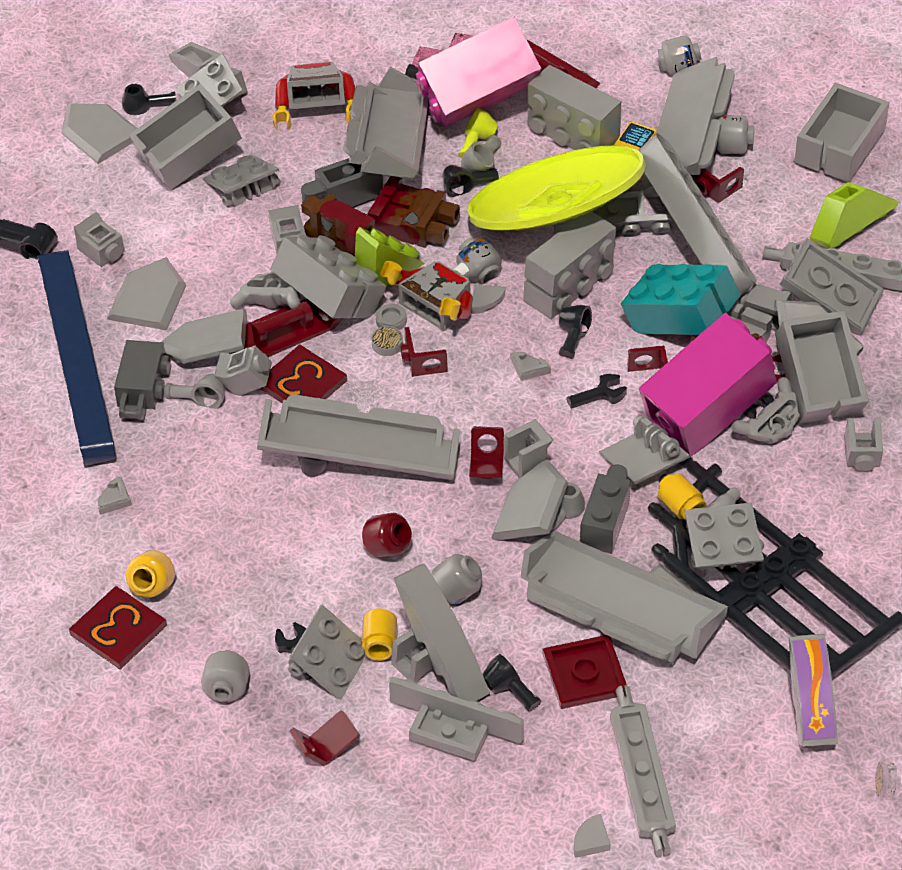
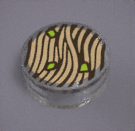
[875,761,897,799]

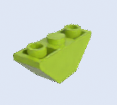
[810,182,898,248]
[355,227,425,287]

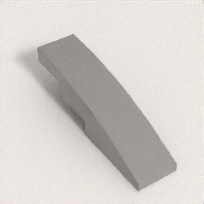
[393,564,490,701]

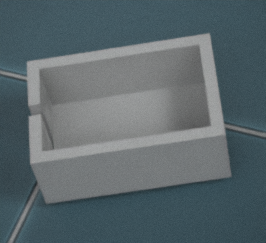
[528,65,622,150]
[794,83,890,182]
[128,84,242,191]
[523,212,616,320]
[270,235,387,318]
[775,310,869,424]

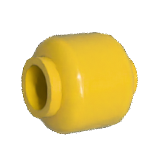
[125,550,175,598]

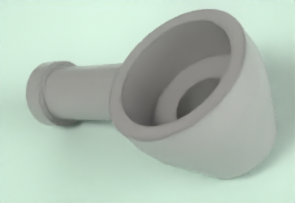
[461,135,501,173]
[164,374,225,409]
[542,482,585,536]

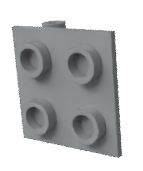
[176,53,244,107]
[202,155,280,207]
[599,415,690,485]
[685,503,764,571]
[288,604,367,700]

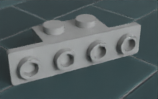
[554,191,676,234]
[389,677,524,761]

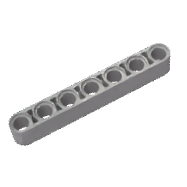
[638,133,757,298]

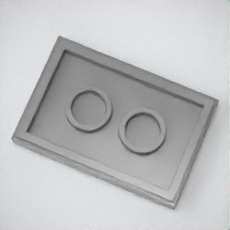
[779,238,884,335]

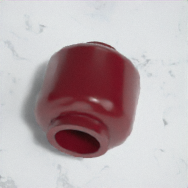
[362,512,412,558]

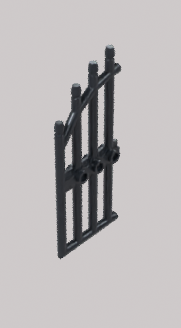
[648,457,902,677]

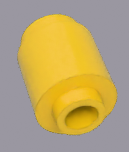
[657,473,707,520]
[362,608,397,661]

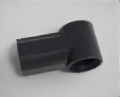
[0,219,58,263]

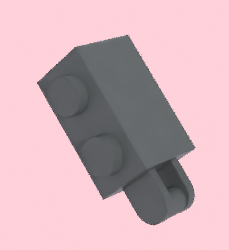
[301,158,383,207]
[114,340,171,420]
[580,464,631,554]

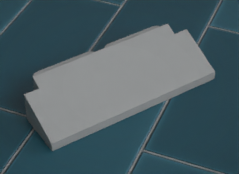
[640,57,735,198]
[343,66,429,178]
[257,395,461,480]
[521,530,728,663]

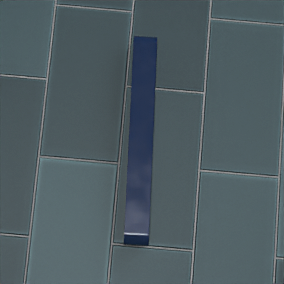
[38,250,116,466]

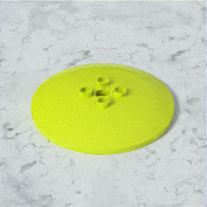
[467,145,646,230]

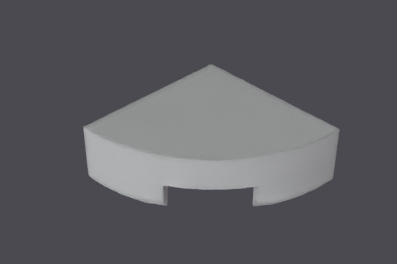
[471,284,506,314]
[510,352,551,381]
[98,476,132,515]
[574,814,611,858]

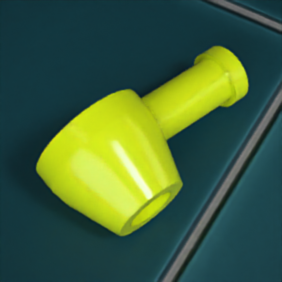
[458,108,498,158]

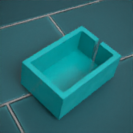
[620,264,741,335]

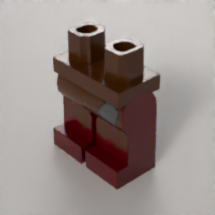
[367,176,460,248]
[301,193,376,257]

